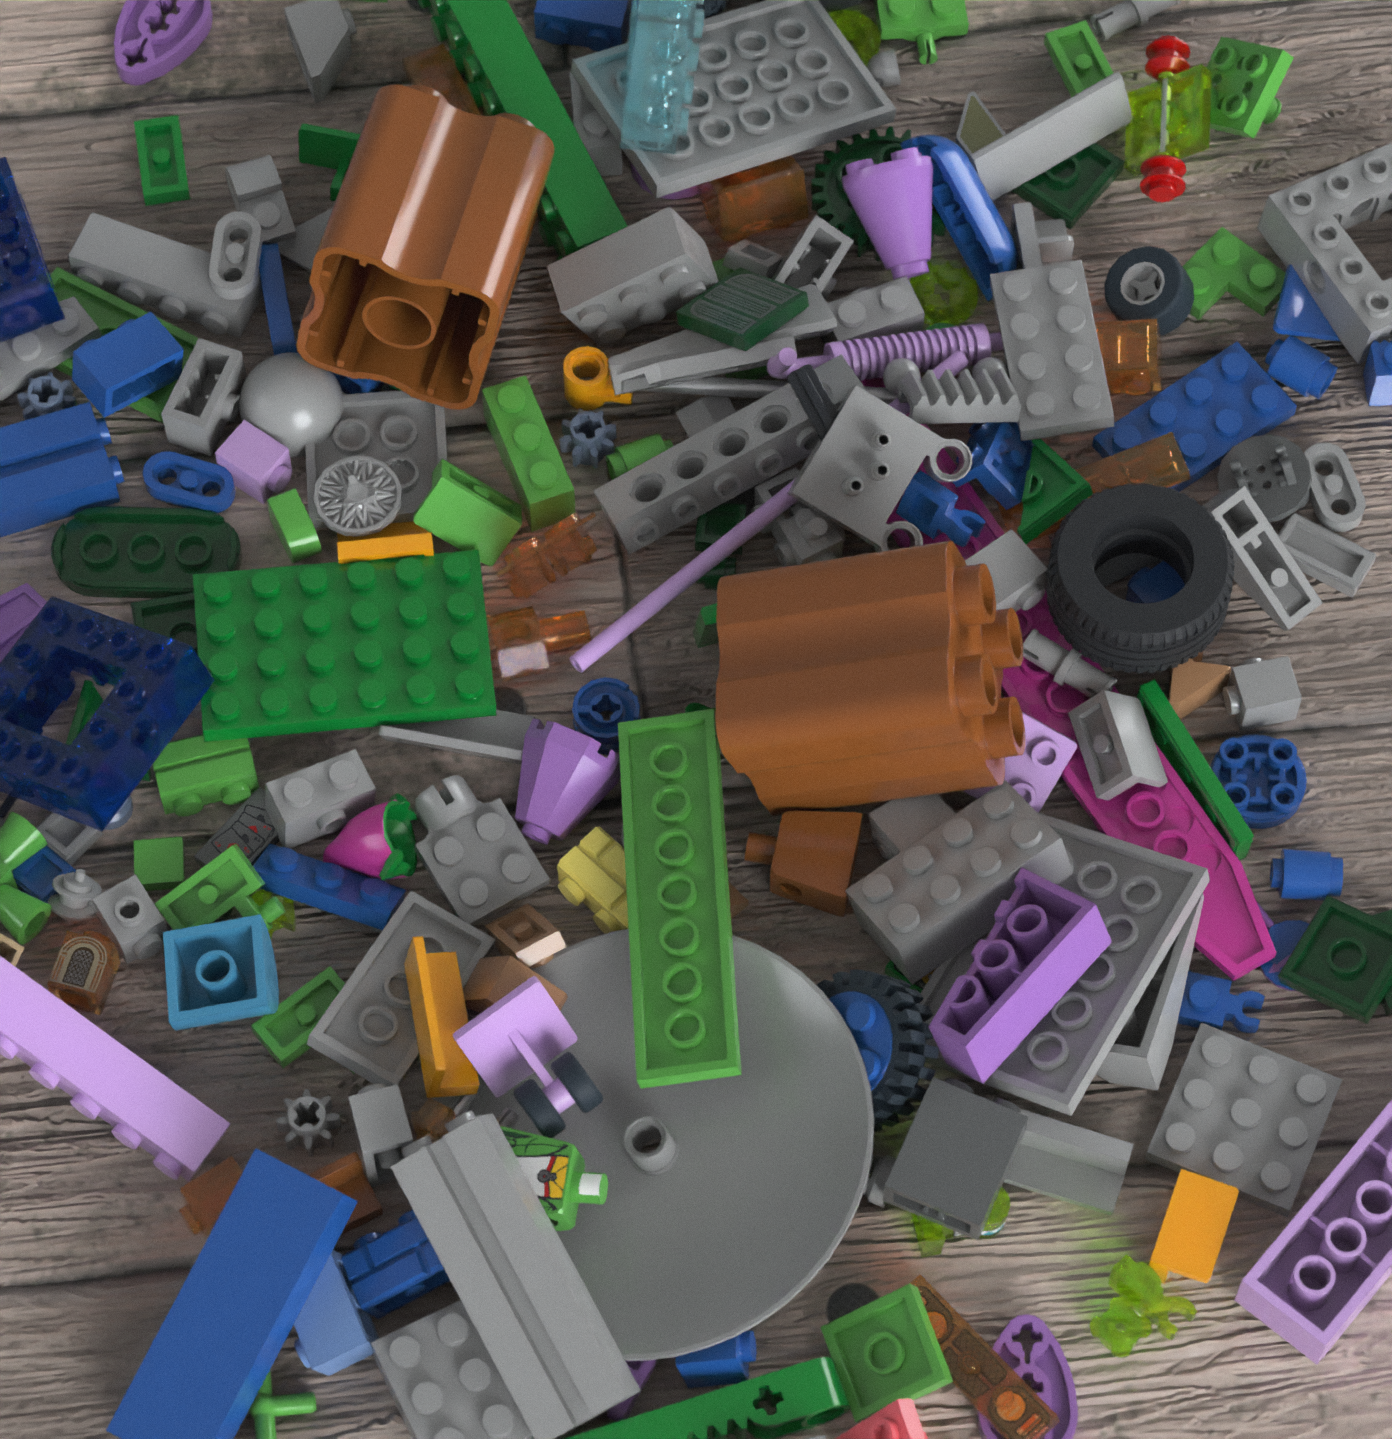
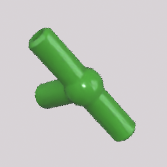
[249,1369,316,1439]

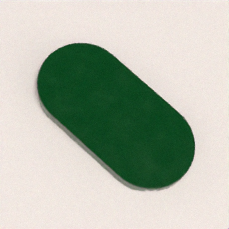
[51,506,242,599]

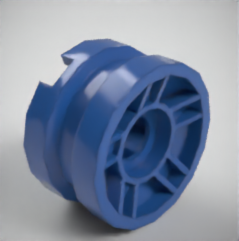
[572,677,640,755]

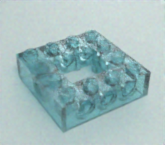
[620,0,704,154]

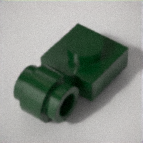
[695,503,747,590]

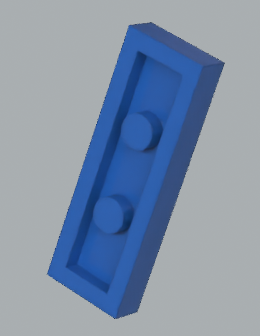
[253,843,406,931]

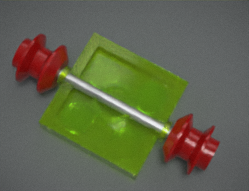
[1124,35,1212,202]

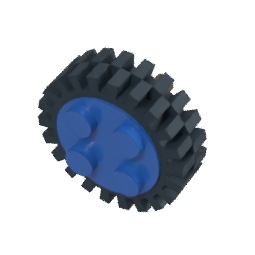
[816,969,939,1132]

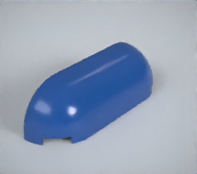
[900,135,1018,302]

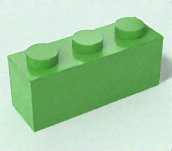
[482,375,576,532]

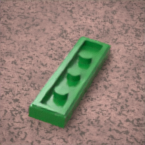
[1137,679,1254,860]

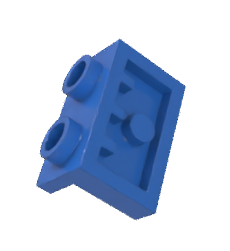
[952,422,1033,510]

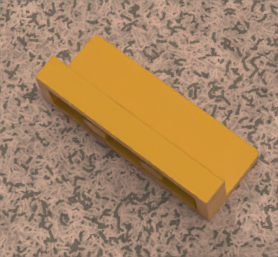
[404,936,480,1098]

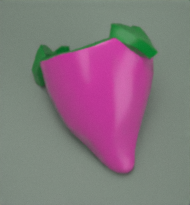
[323,793,417,880]

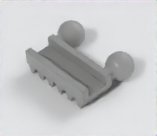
[883,357,1022,424]

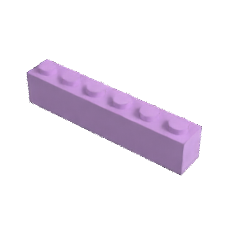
[0,956,231,1182]

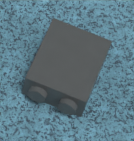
[883,1077,1028,1241]

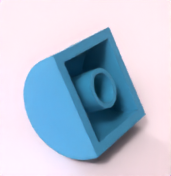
[163,915,279,1031]

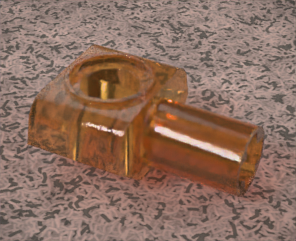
[486,606,591,682]

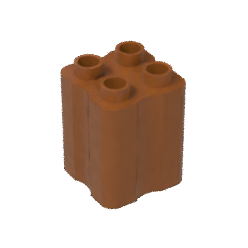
[296,84,555,410]
[715,541,1025,816]

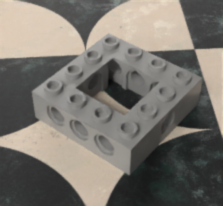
[1257,143,1392,364]

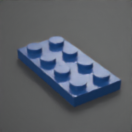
[1092,342,1297,492]

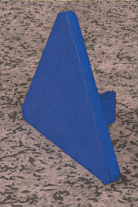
[1272,264,1341,342]

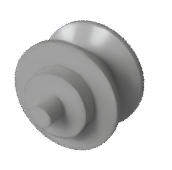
[48,869,102,925]

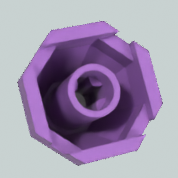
[515,718,621,845]

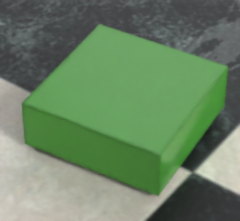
[133,836,186,891]

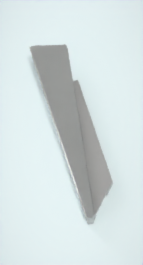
[608,284,838,396]

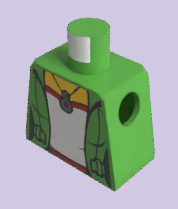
[500,1126,608,1231]

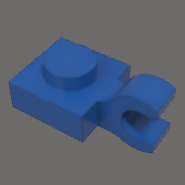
[896,471,986,547]

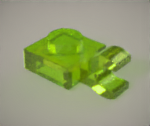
[1108,1254,1197,1340]

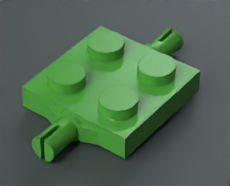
[873,0,969,65]

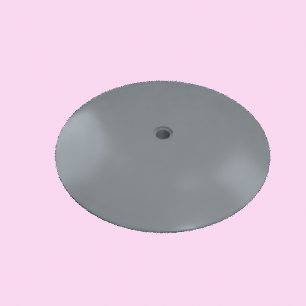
[424,929,874,1361]

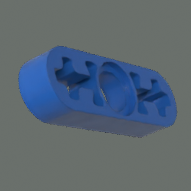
[259,243,297,355]

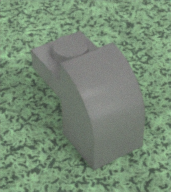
[225,155,296,245]

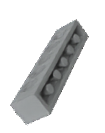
[593,354,866,555]

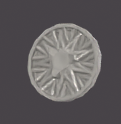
[313,456,402,537]

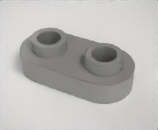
[209,211,263,300]
[1304,442,1366,532]

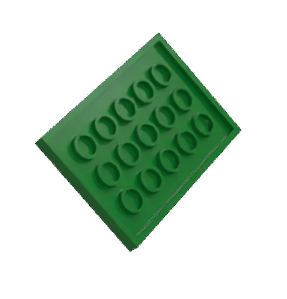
[193,550,497,742]

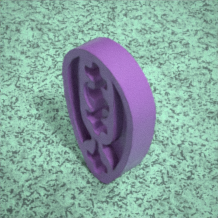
[114,0,213,85]
[977,1314,1078,1439]

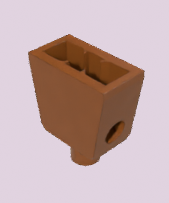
[744,811,863,917]

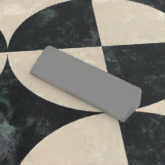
[970,72,1132,201]

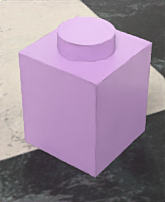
[215,420,293,505]

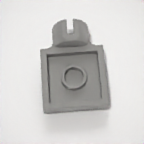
[415,775,550,926]

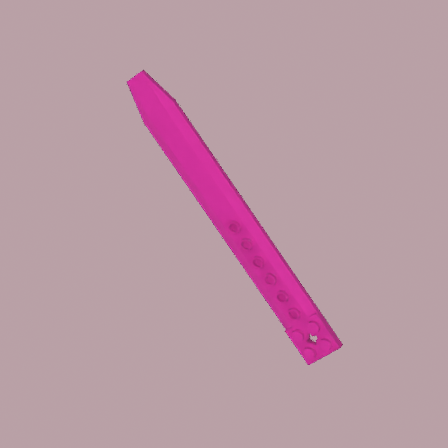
[860,377,1277,981]

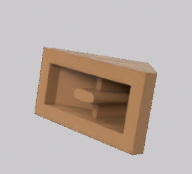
[463,955,568,1013]

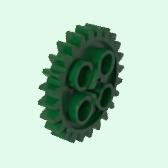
[811,126,946,261]

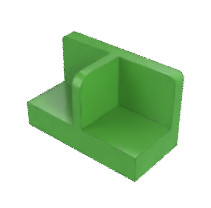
[413,459,522,566]

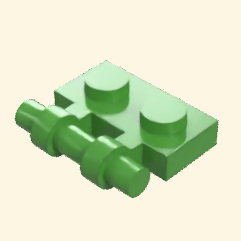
[154,844,286,931]

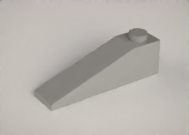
[1096,893,1204,1091]

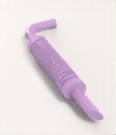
[767,323,1003,381]

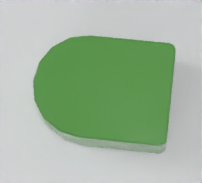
[267,488,322,563]

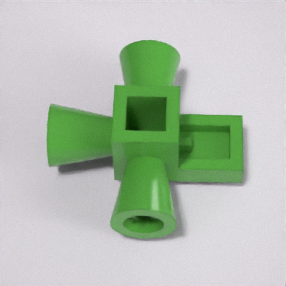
[0,812,52,945]

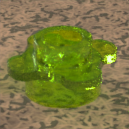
[1089,1297,1152,1358]

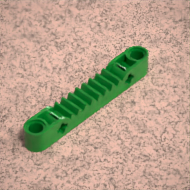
[565,1357,850,1439]

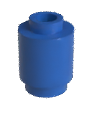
[1265,335,1337,399]
[1270,849,1343,901]

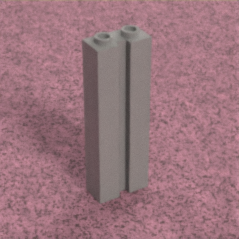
[390,1110,641,1439]

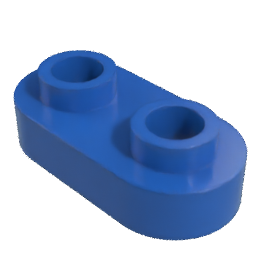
[143,451,236,513]

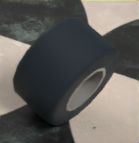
[1104,246,1194,338]

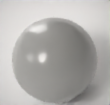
[239,352,344,457]

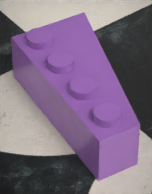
[929,867,1112,1084]

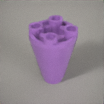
[841,147,933,280]

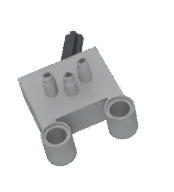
[787,364,972,552]

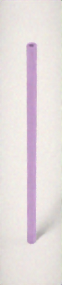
[569,351,969,673]

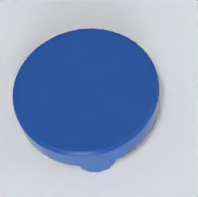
[1210,734,1307,829]

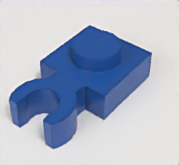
[1177,971,1265,1034]

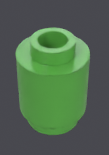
[605,433,673,480]

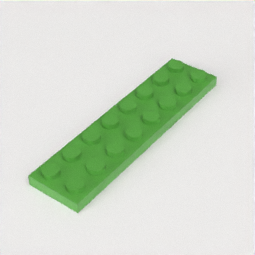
[618,708,741,1089]

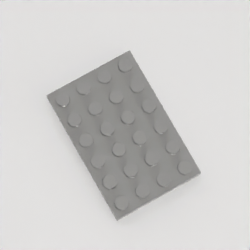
[571,0,896,199]
[920,812,1210,1116]

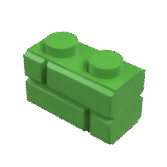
[149,734,259,816]

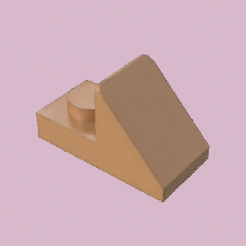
[1167,652,1231,720]
[485,903,566,968]

